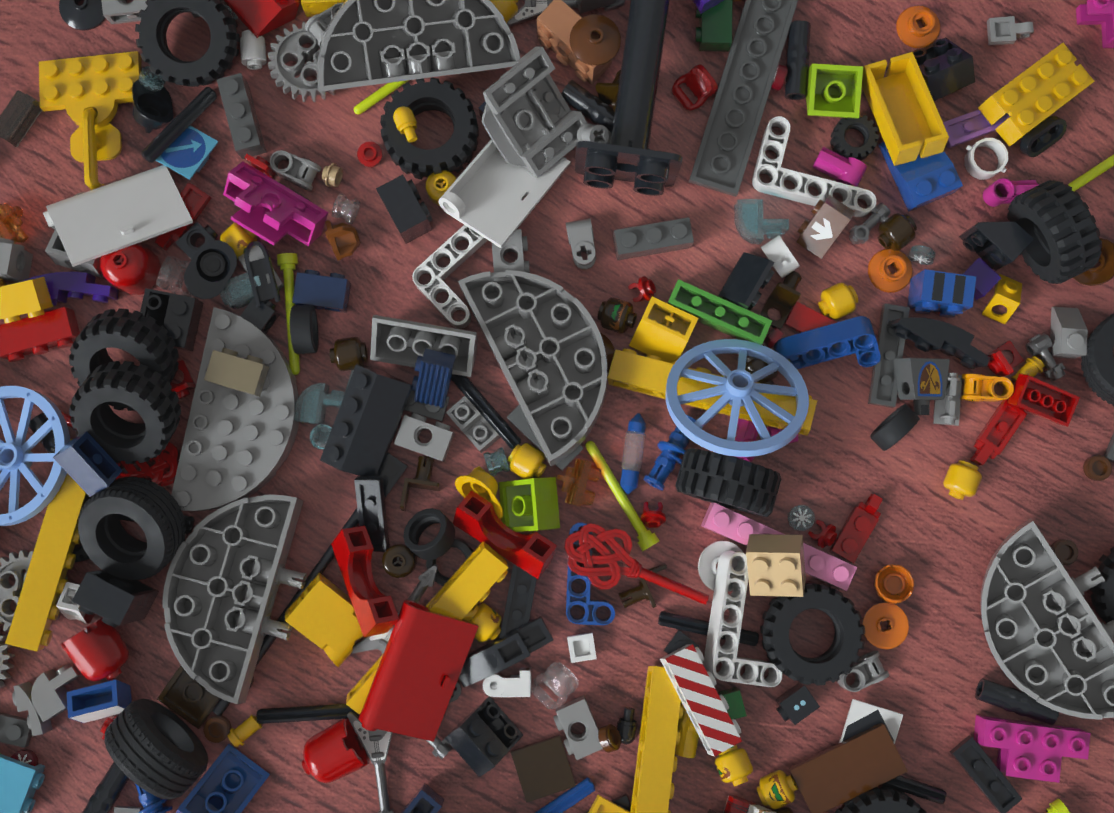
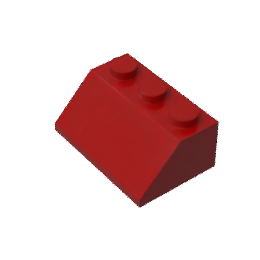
[224,0,301,38]

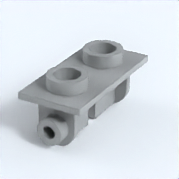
[933,373,962,426]

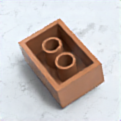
[537,0,612,85]

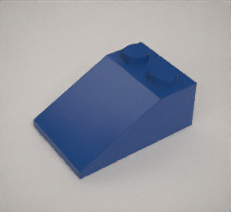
[878,142,963,212]
[176,744,270,813]

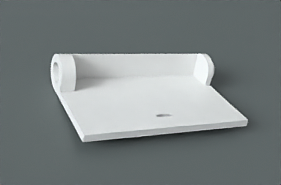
[439,139,571,248]
[43,165,193,267]

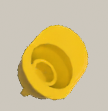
[455,466,503,520]

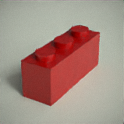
[0,307,80,362]

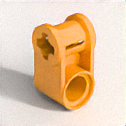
[960,374,1014,402]

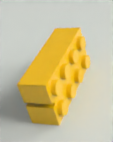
[978,43,1095,147]
[862,52,949,166]

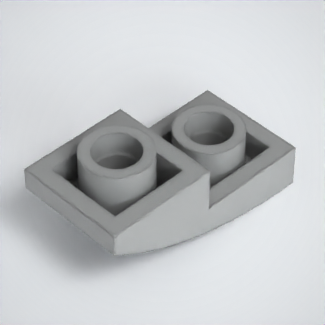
[446,396,500,453]
[12,682,53,736]

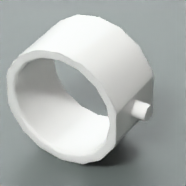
[964,138,1008,180]
[761,235,800,278]

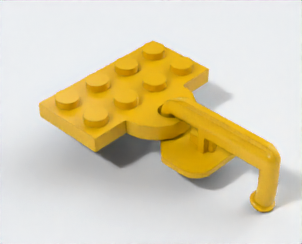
[39,51,142,190]

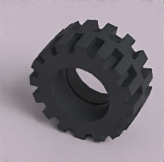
[830,114,879,161]

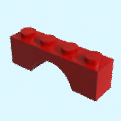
[453,490,557,579]
[331,526,399,637]

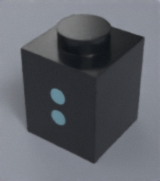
[775,682,820,725]

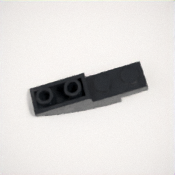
[887,317,991,369]
[458,616,554,687]

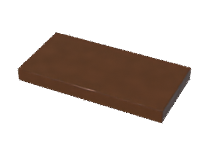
[789,722,908,813]

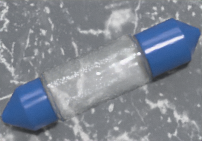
[620,413,646,494]

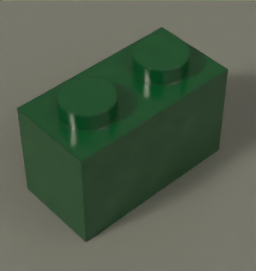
[695,0,732,52]

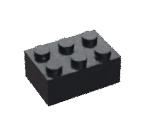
[72,570,159,627]

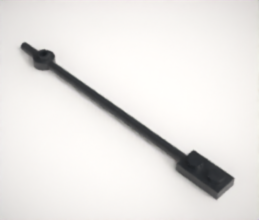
[212,452,408,716]

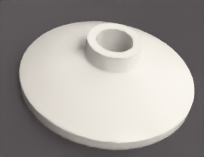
[698,541,743,592]

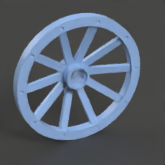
[665,339,809,457]
[0,386,70,526]

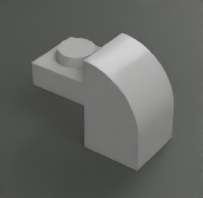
[31,663,82,722]

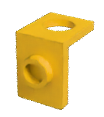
[982,274,1022,324]

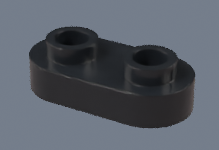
[1020,115,1067,157]

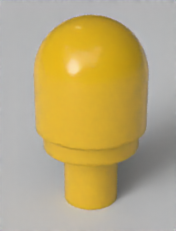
[393,106,418,143]

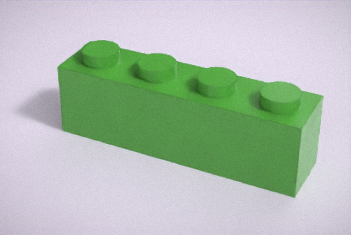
[667,279,772,345]

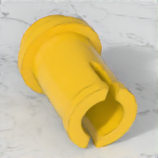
[1011,356,1045,382]
[227,714,263,747]

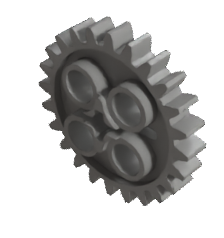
[268,22,335,102]
[0,550,68,631]

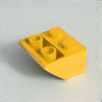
[629,296,698,363]

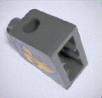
[894,358,950,415]

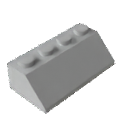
[370,315,478,377]

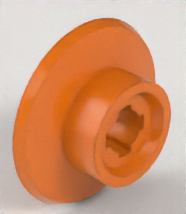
[896,5,940,48]
[868,248,913,293]
[863,603,909,649]

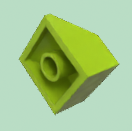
[806,63,863,119]
[499,477,560,532]

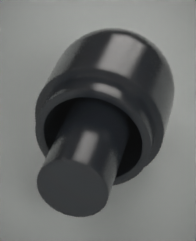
[616,707,638,745]

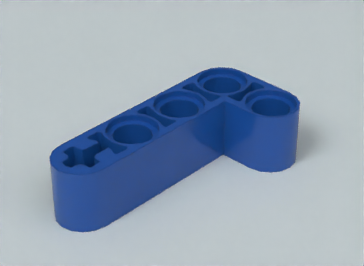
[773,316,881,369]
[566,522,615,625]

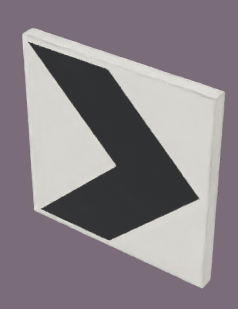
[839,699,903,744]

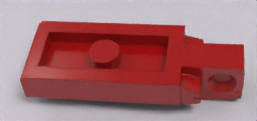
[155,182,212,251]
[970,399,1027,466]
[830,494,883,564]

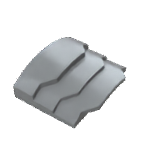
[482,47,587,178]

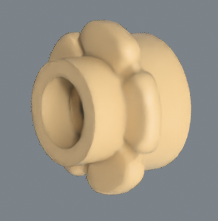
[322,163,343,187]

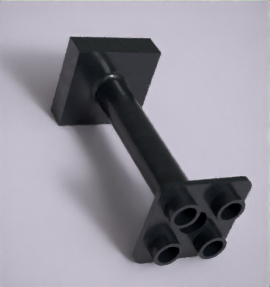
[575,0,682,196]

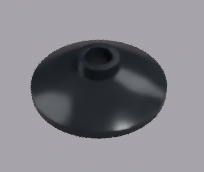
[59,0,106,31]

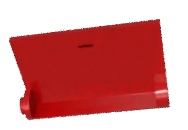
[358,600,479,742]

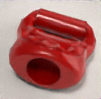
[671,64,719,111]

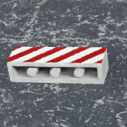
[660,644,742,756]

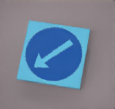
[156,125,218,180]

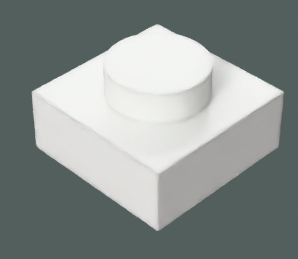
[567,632,597,663]

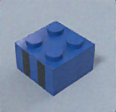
[907,269,976,318]

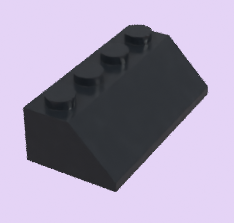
[320,364,413,476]

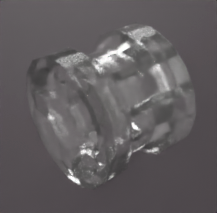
[332,193,360,224]

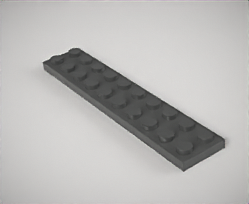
[689,0,798,197]

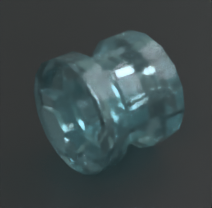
[310,424,332,450]
[483,447,511,477]

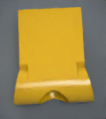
[285,573,363,668]

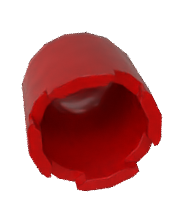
[100,243,162,295]
[60,617,129,681]
[302,719,369,783]

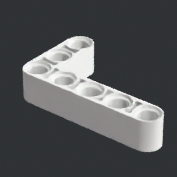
[752,116,877,217]
[412,225,488,329]
[703,551,782,687]

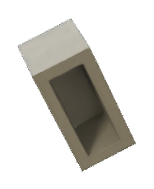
[204,348,269,397]

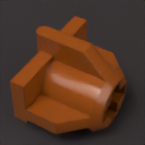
[325,220,361,260]

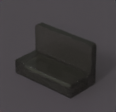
[0,90,42,147]

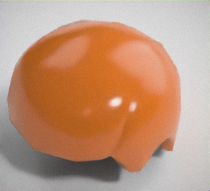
[874,564,914,604]

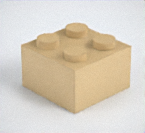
[746,534,806,597]

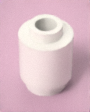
[240,30,267,70]

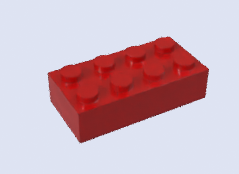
[1007,373,1080,427]

